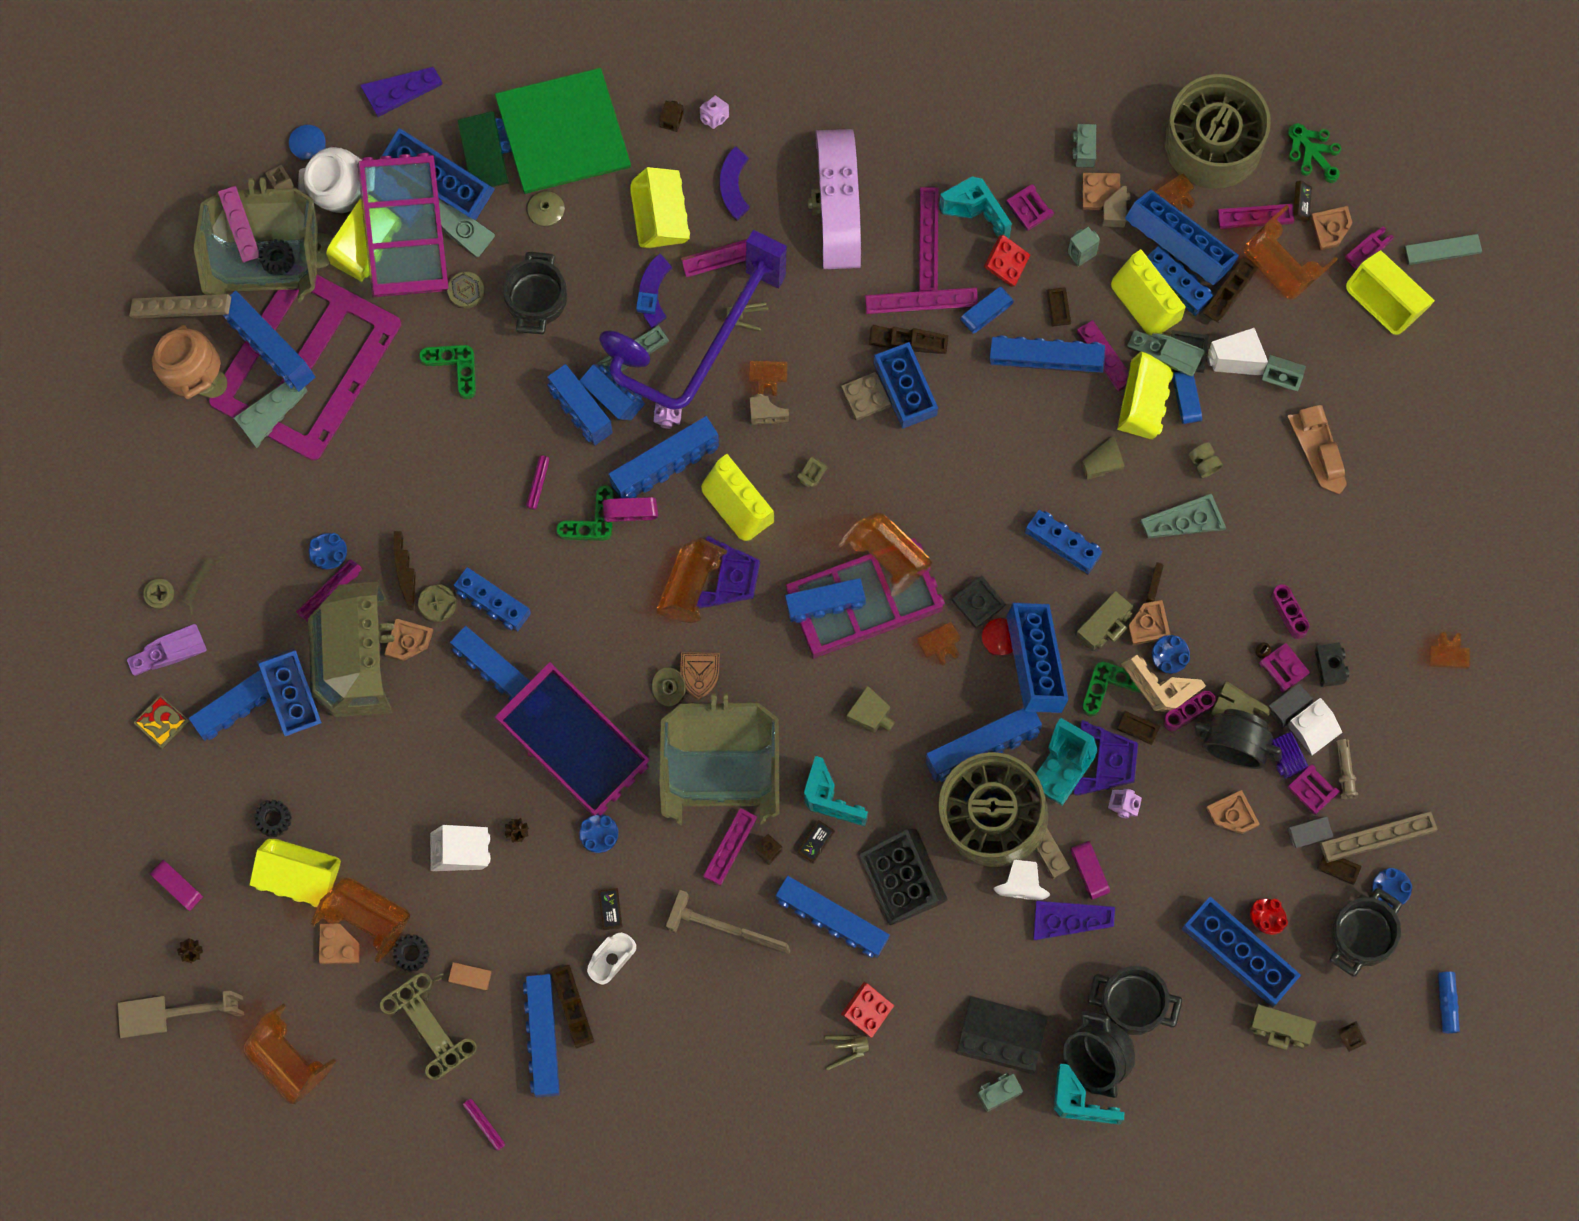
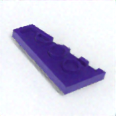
[360,67,443,117]
[1033,901,1115,940]

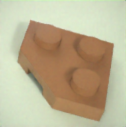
[1082,173,1120,210]
[1311,206,1352,250]
[1128,600,1170,645]
[384,619,433,661]
[1206,790,1260,834]
[319,924,360,964]

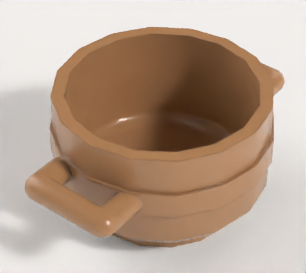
[151,325,221,399]

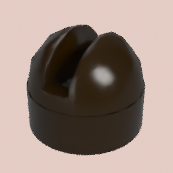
[1255,642,1271,659]

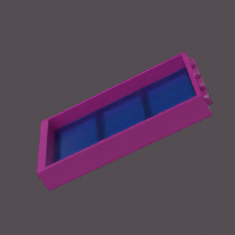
[494,662,650,816]

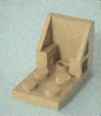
[1121,655,1206,713]

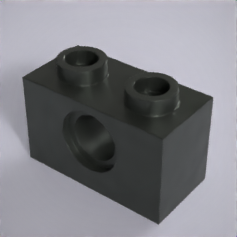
[1314,642,1349,687]

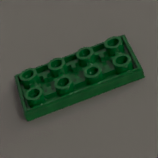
[458,111,509,187]

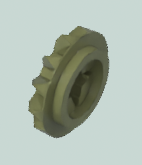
[143,579,175,609]

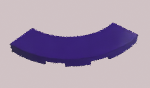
[720,146,750,221]
[639,254,672,329]

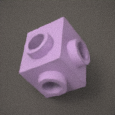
[700,95,729,129]
[654,403,682,429]
[1108,789,1142,818]

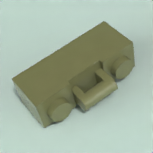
[1076,591,1133,651]
[1250,1004,1316,1050]

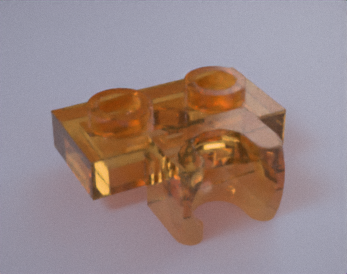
[1155,173,1195,212]
[749,361,788,396]
[917,622,961,665]
[1430,632,1470,669]

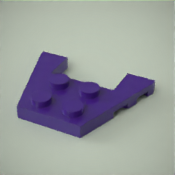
[693,536,760,609]
[1074,720,1138,796]

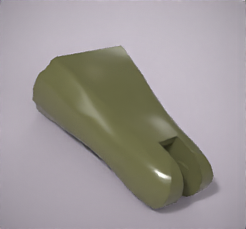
[1210,681,1271,717]

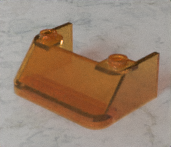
[1244,205,1338,299]
[839,513,932,597]
[656,538,728,624]
[311,878,410,963]
[243,1003,336,1104]

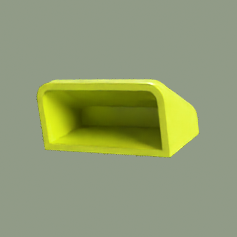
[630,167,690,248]
[326,195,402,282]
[1111,249,1186,336]
[1346,250,1435,335]
[1117,352,1173,440]
[701,454,774,541]
[250,839,341,908]

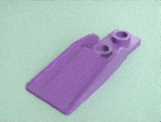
[127,624,207,676]

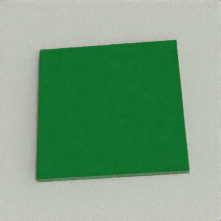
[495,68,631,194]

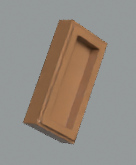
[448,962,492,991]

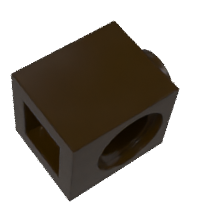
[659,100,684,132]
[755,834,783,865]
[1338,1021,1367,1052]

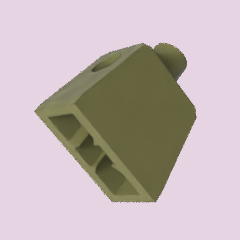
[847,686,895,733]

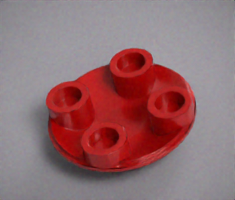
[982,618,1013,655]
[1250,898,1288,935]

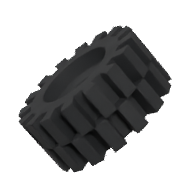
[259,239,295,275]
[254,800,292,837]
[392,934,430,972]

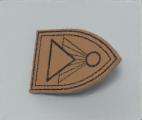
[680,653,720,700]

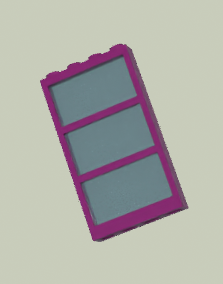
[357,153,449,298]
[786,538,945,659]

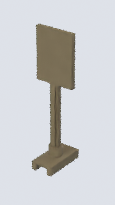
[666,890,791,954]
[118,991,244,1039]

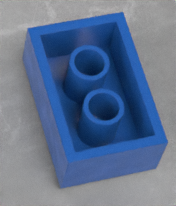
[579,364,646,420]

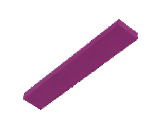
[919,187,938,291]
[865,287,978,314]

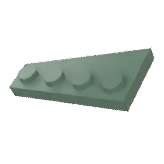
[234,382,307,448]
[1140,494,1226,538]

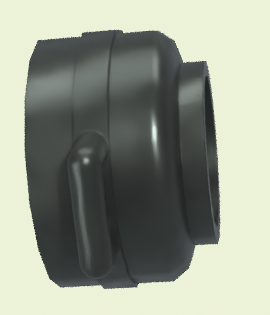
[503,252,567,335]
[1195,709,1282,769]
[1330,888,1402,977]
[1088,966,1183,1035]
[1063,1011,1135,1098]

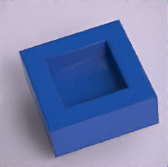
[636,292,658,314]

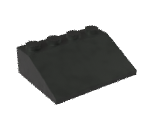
[859,829,948,926]
[956,996,1048,1074]

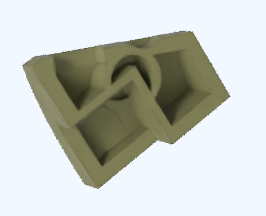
[1082,437,1125,480]

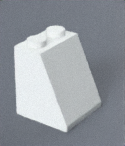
[1206,328,1268,375]
[430,825,490,871]

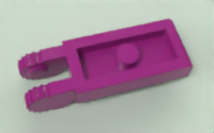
[1345,226,1394,270]

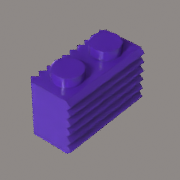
[1272,732,1309,779]

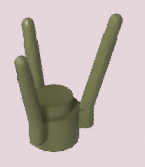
[727,302,769,331]
[825,1035,869,1070]

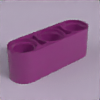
[603,497,658,522]
[1271,584,1310,639]
[1163,691,1215,731]
[1070,841,1110,900]
[149,860,203,911]

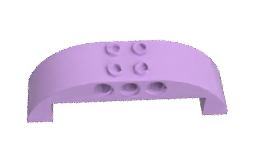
[815,129,861,269]

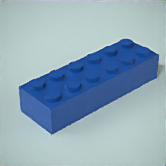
[381,128,495,220]
[1125,189,1239,285]
[222,290,315,392]
[609,416,719,498]
[1006,603,1069,713]
[925,708,1042,783]
[1182,897,1301,1008]

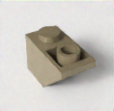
[1102,186,1130,228]

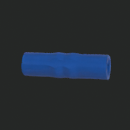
[1438,972,1460,1034]

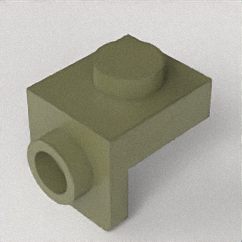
[797,456,829,487]

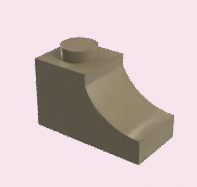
[265,165,295,189]
[750,394,789,425]

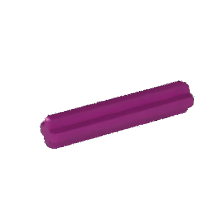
[526,455,549,510]
[463,1099,505,1151]

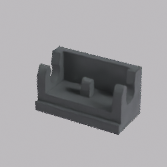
[1269,684,1313,728]
[1286,816,1333,848]

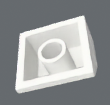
[1287,698,1342,755]

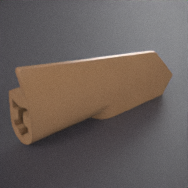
[1288,405,1347,495]

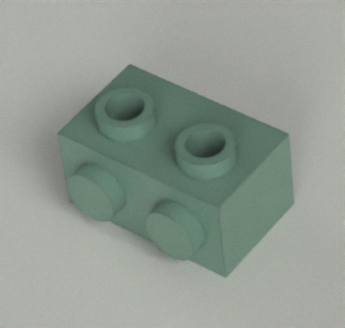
[1073,124,1096,168]
[1068,227,1100,267]
[1262,355,1306,391]
[977,1073,1023,1113]

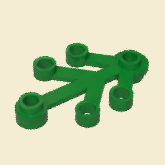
[1288,123,1341,183]

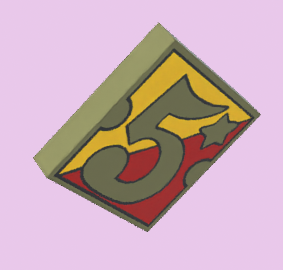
[134,695,189,749]

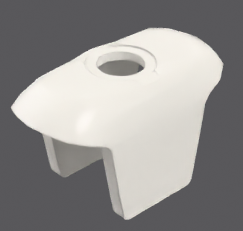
[993,860,1050,900]
[587,932,636,985]

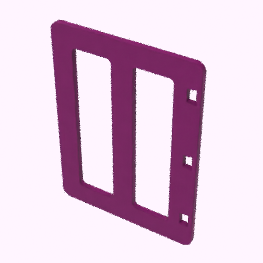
[209,265,401,460]

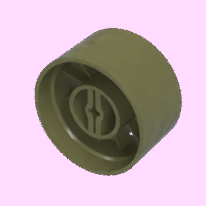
[1164,74,1271,189]
[939,752,1049,867]

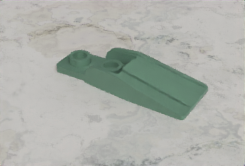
[423,195,495,257]
[1128,330,1204,376]

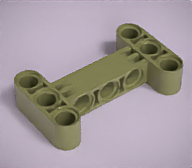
[380,973,477,1080]

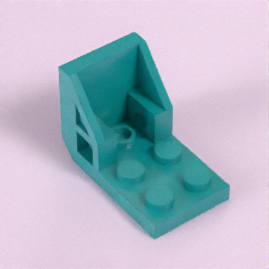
[939,176,1012,238]
[1029,718,1097,806]
[804,756,868,827]
[1053,1064,1125,1125]

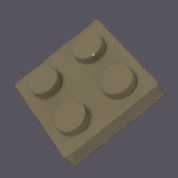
[841,372,891,421]

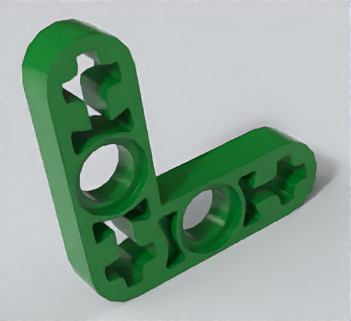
[419,345,476,399]
[557,485,614,541]
[1082,662,1141,716]

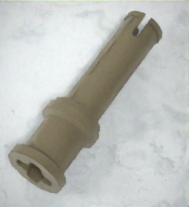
[1336,739,1359,799]

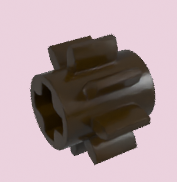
[505,818,529,843]
[177,938,203,963]

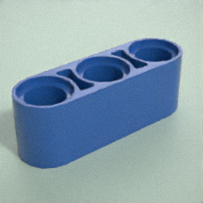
[960,287,1014,334]
[1173,372,1202,424]

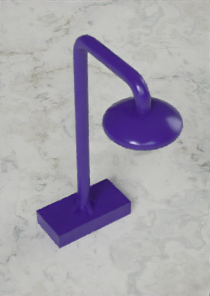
[599,230,787,410]

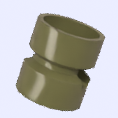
[1189,442,1223,478]

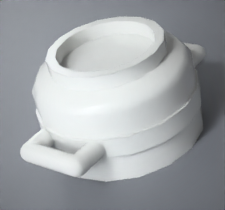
[298,147,375,213]

